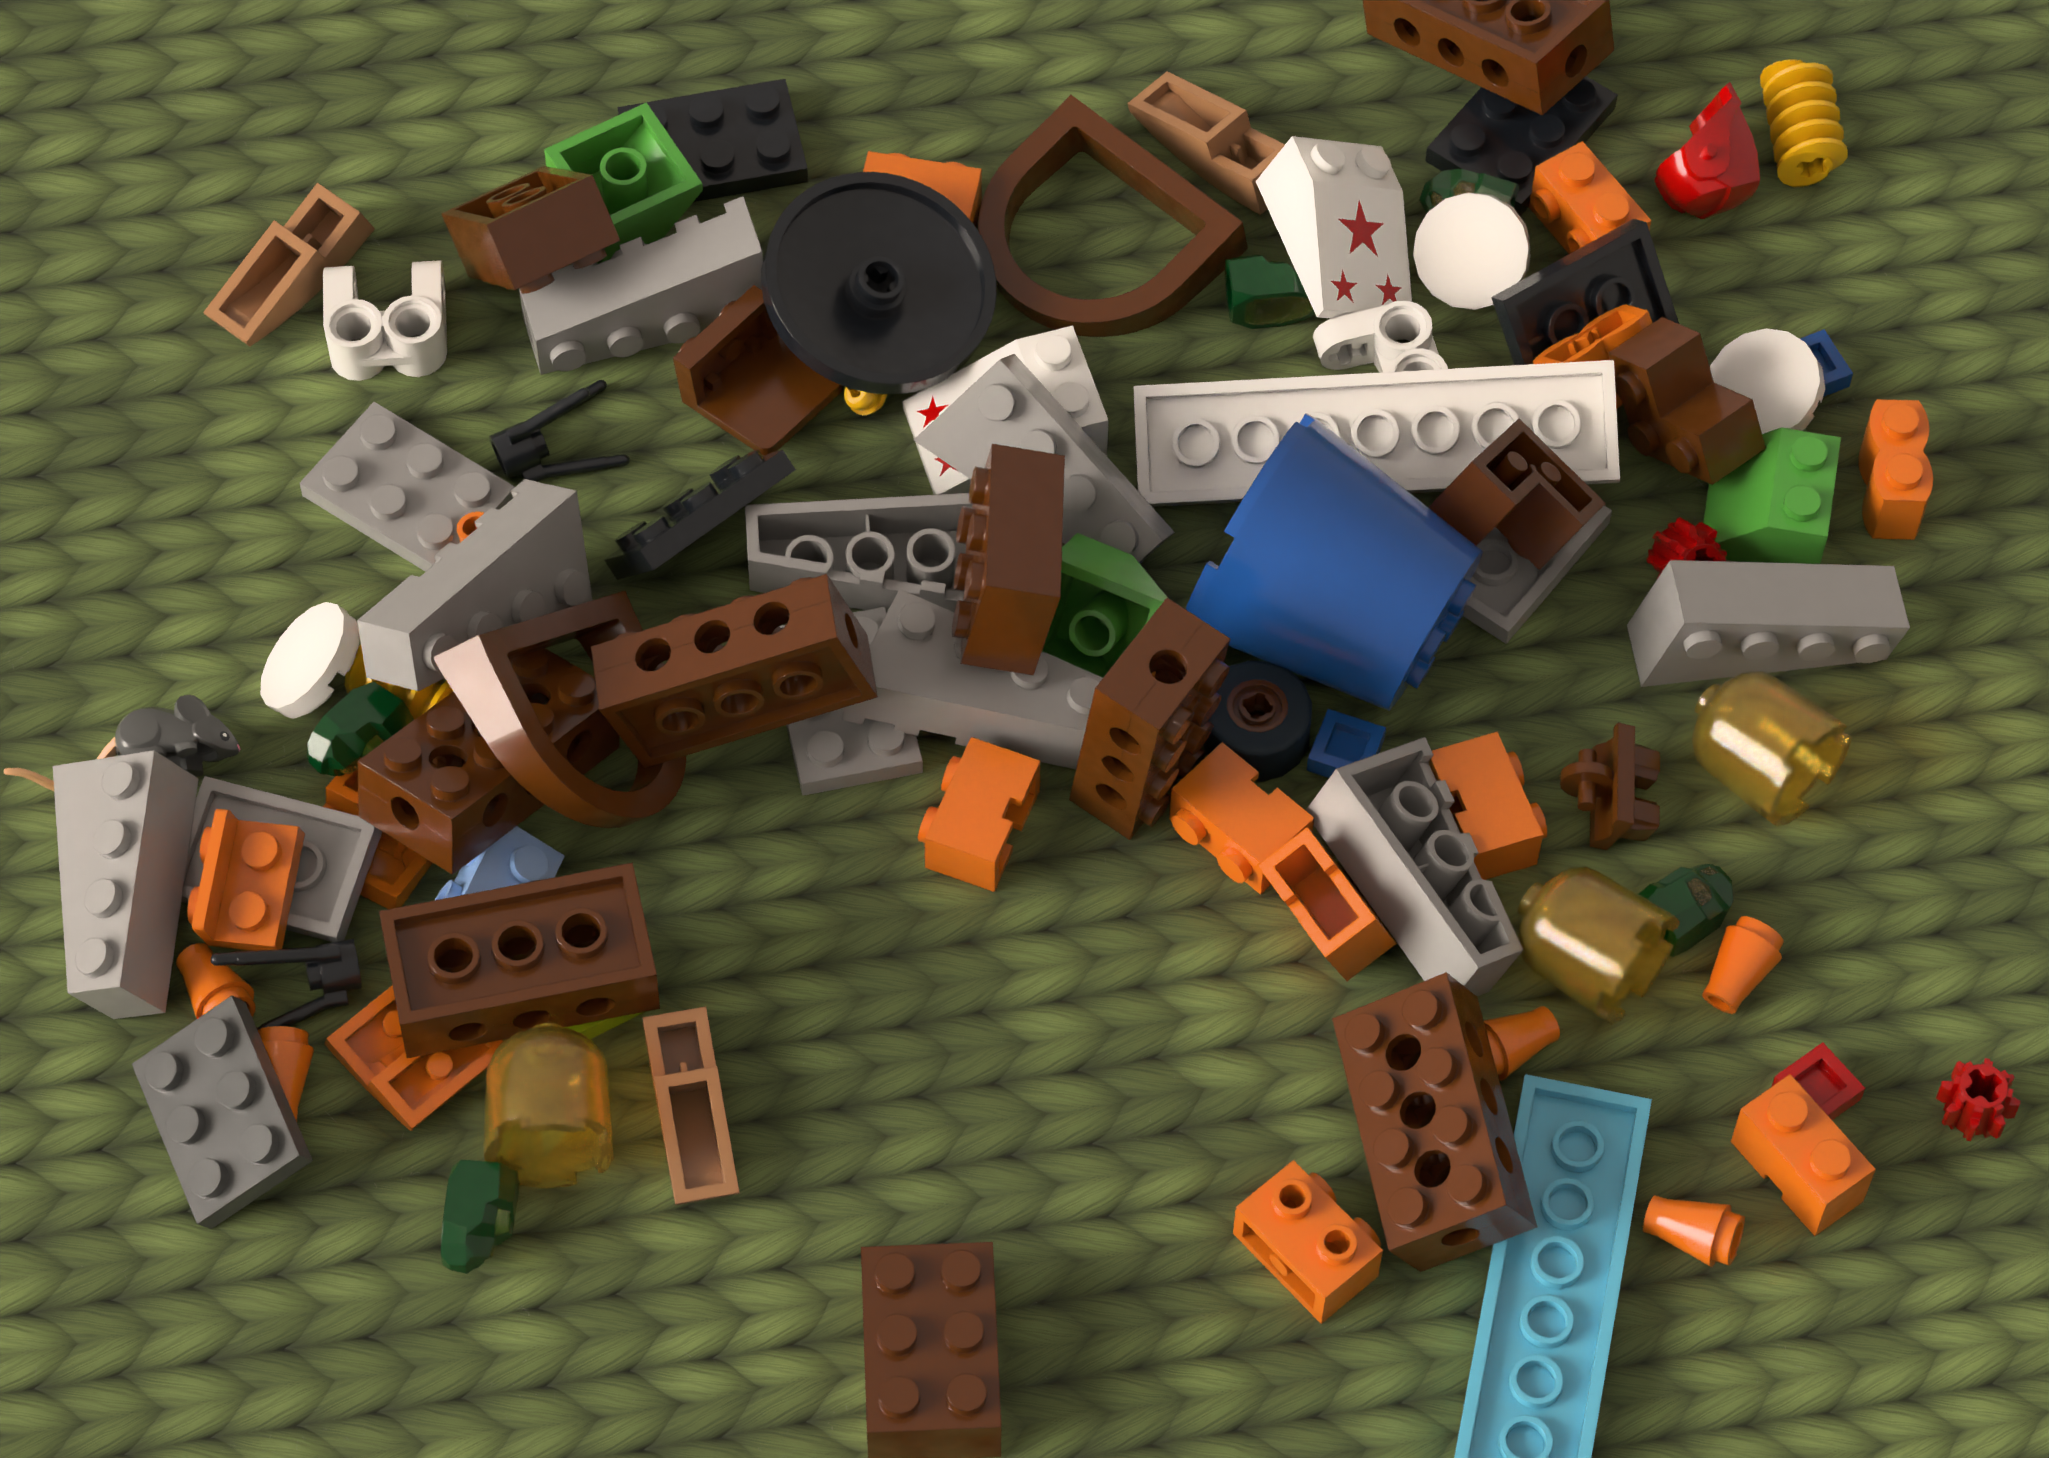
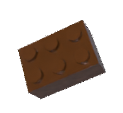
[441,166,620,294]
[952,444,1065,676]
[861,1242,1002,1458]

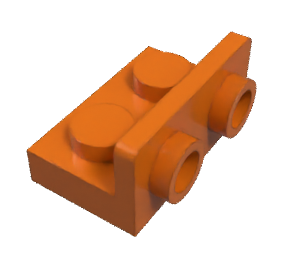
[187,809,305,951]

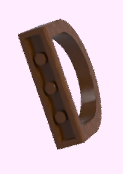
[978,94,1248,337]
[434,591,687,828]

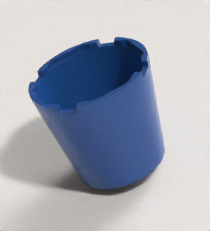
[1186,413,1483,711]

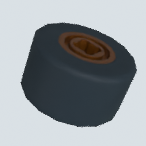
[1203,661,1312,782]

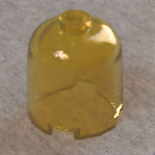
[1692,671,1851,827]
[1518,867,1680,1025]
[484,1023,614,1188]

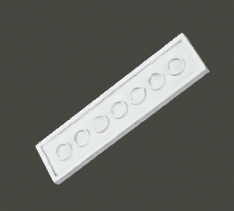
[1133,360,1620,507]

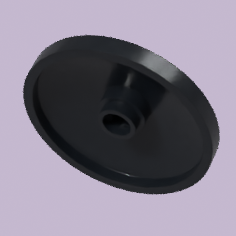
[761,172,997,394]

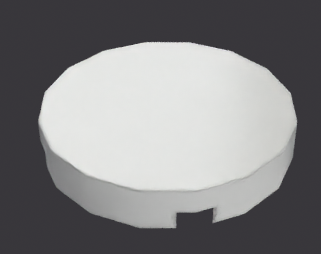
[1413,192,1531,310]
[1710,328,1825,434]
[260,602,359,719]

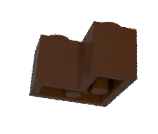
[1609,317,1766,485]
[1429,418,1606,570]

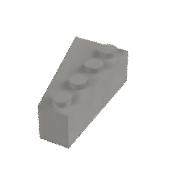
[519,196,763,375]
[913,353,1175,564]
[357,479,592,691]
[745,493,973,614]
[1627,560,1910,687]
[842,589,1103,769]
[1306,737,1523,996]
[53,750,199,1019]

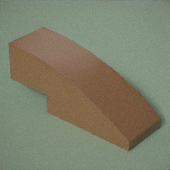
[1127,71,1285,215]
[203,183,375,347]
[643,1006,740,1206]

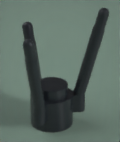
[489,380,630,482]
[211,939,362,1030]

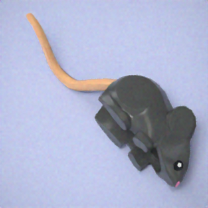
[3,695,240,791]

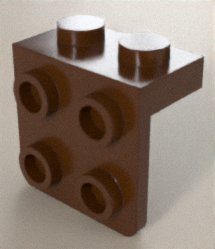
[673,285,843,455]

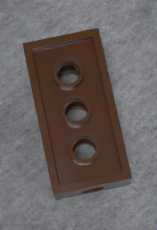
[1362,0,1614,115]
[591,574,878,768]
[1069,598,1230,840]
[358,648,620,875]
[379,862,660,1058]
[1332,972,1537,1272]

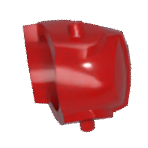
[1654,82,1760,219]

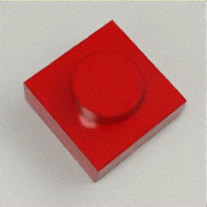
[1771,1042,1865,1120]

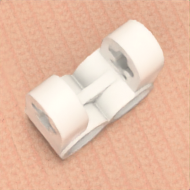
[323,260,447,381]
[1313,301,1448,373]

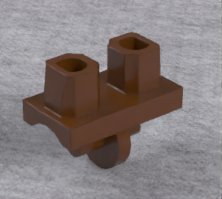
[1560,722,1660,850]

